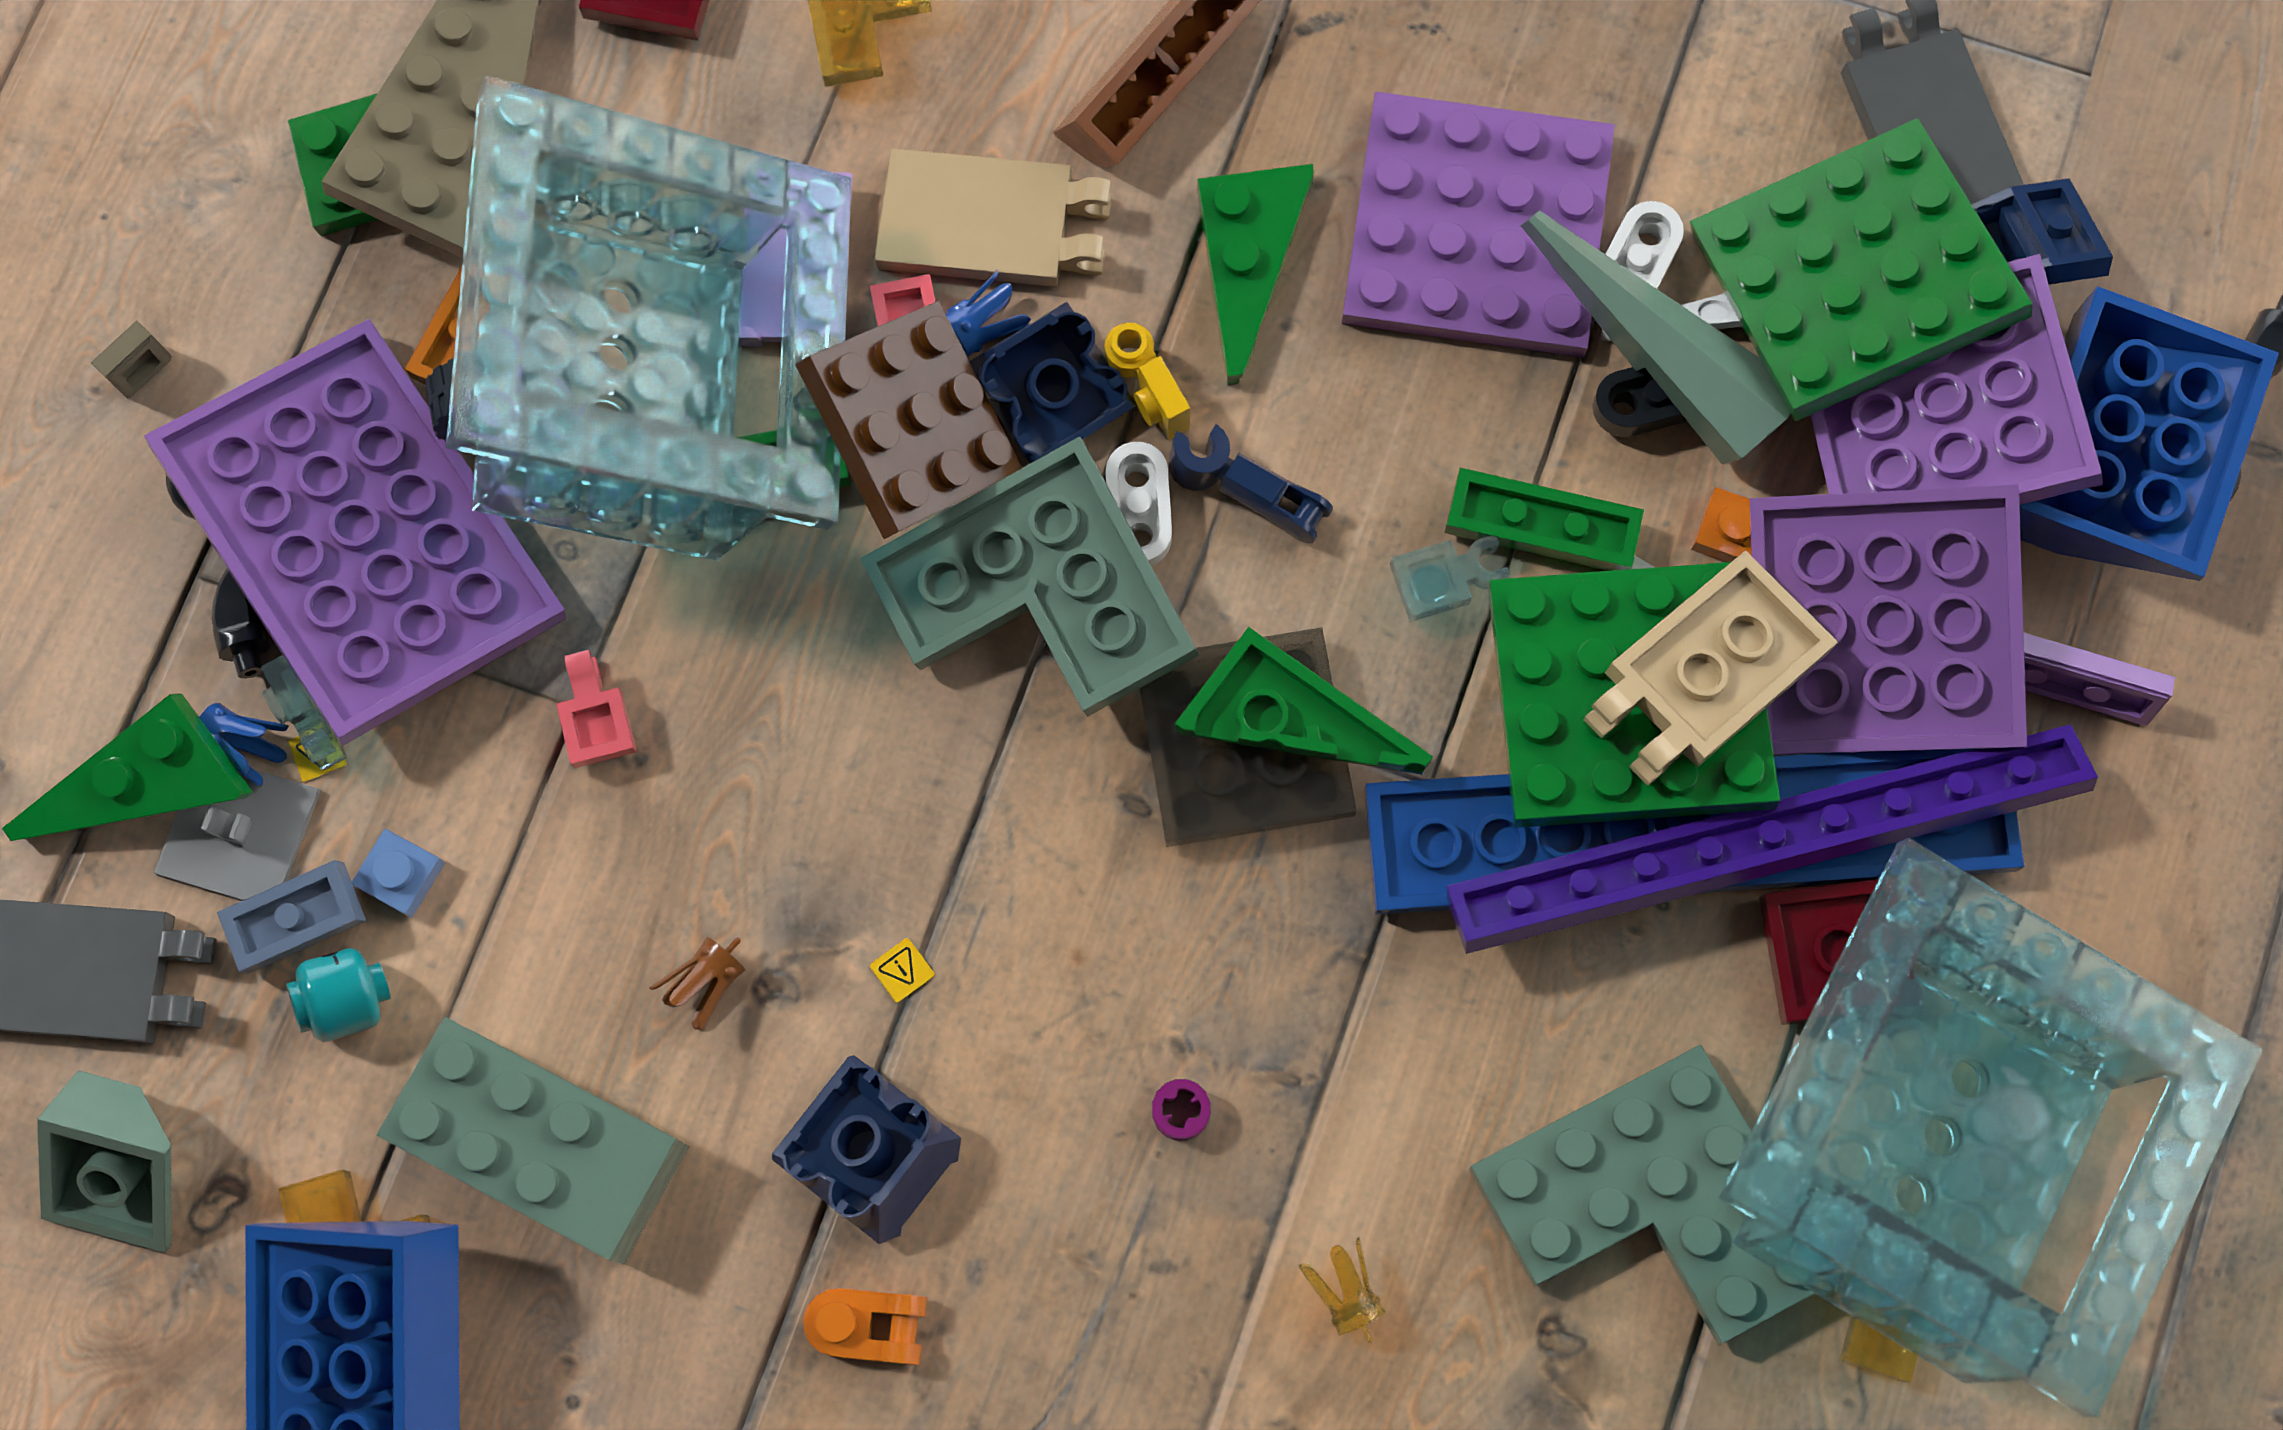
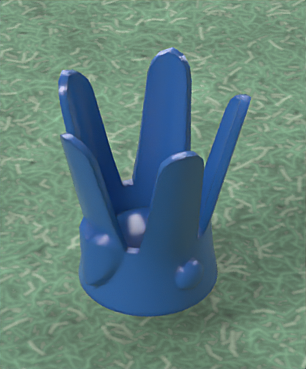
[946,270,1031,357]
[199,703,289,786]

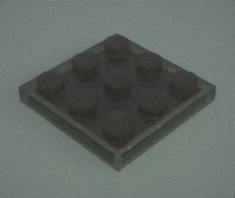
[1139,627,1357,847]

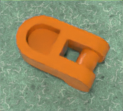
[803,1288,928,1365]

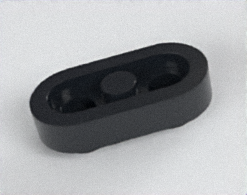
[1593,367,1687,437]

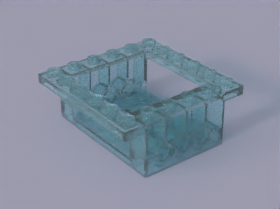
[446,75,851,561]
[1719,838,2263,1417]

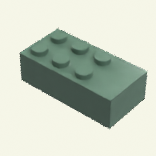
[377,1017,689,1264]

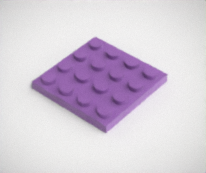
[1341,92,1615,358]
[1811,254,2103,505]
[1750,484,2027,754]

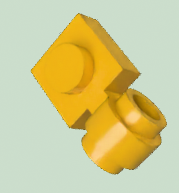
[1105,322,1190,440]

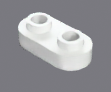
[1606,201,1684,289]
[1106,442,1172,566]

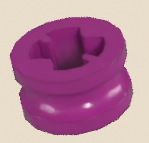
[1152,1079,1211,1141]

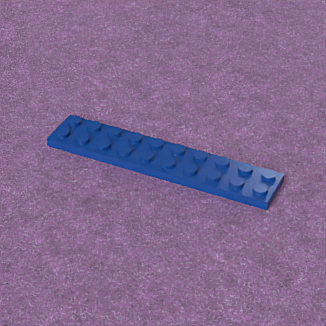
[1364,748,2025,915]

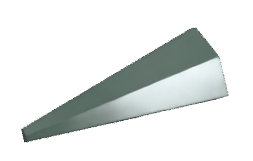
[1520,210,1790,464]

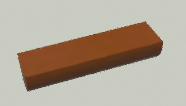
[1053,0,1261,167]

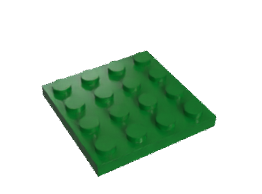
[1690,118,2032,422]
[1489,562,1780,828]

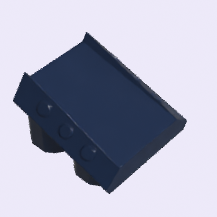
[969,302,1137,464]
[772,1055,961,1244]

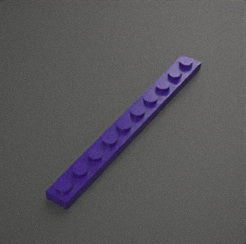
[1447,724,2098,954]

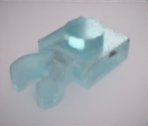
[1390,536,1510,622]
[261,655,346,771]

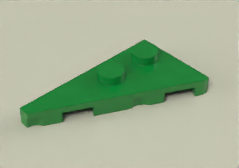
[1197,164,1314,385]
[1175,626,1433,775]
[2,693,253,841]

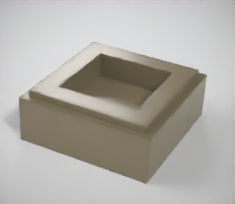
[91,320,172,398]

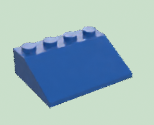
[2019,286,2279,581]
[245,1221,460,1430]

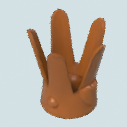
[649,937,746,1031]

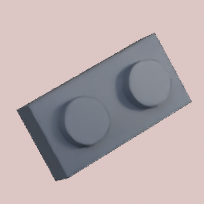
[217,860,366,973]

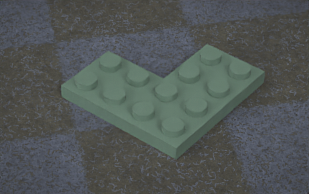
[860,436,1200,717]
[1469,1044,1839,1346]

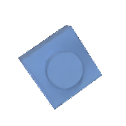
[352,828,445,918]

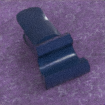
[1168,424,1333,543]

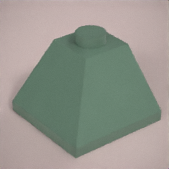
[37,1070,172,1253]

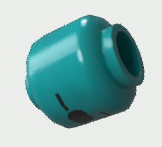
[286,948,391,1042]

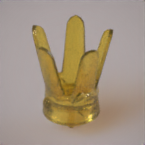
[1299,1236,1386,1343]

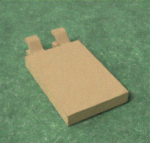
[875,148,1112,287]
[1583,550,1838,786]

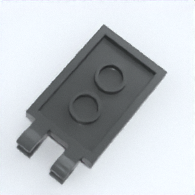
[1841,0,2024,204]
[0,899,217,1044]

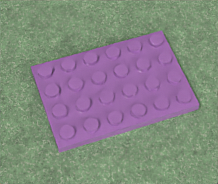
[144,319,566,746]

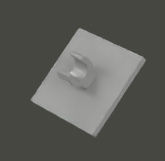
[154,770,321,901]

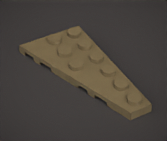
[322,0,541,272]

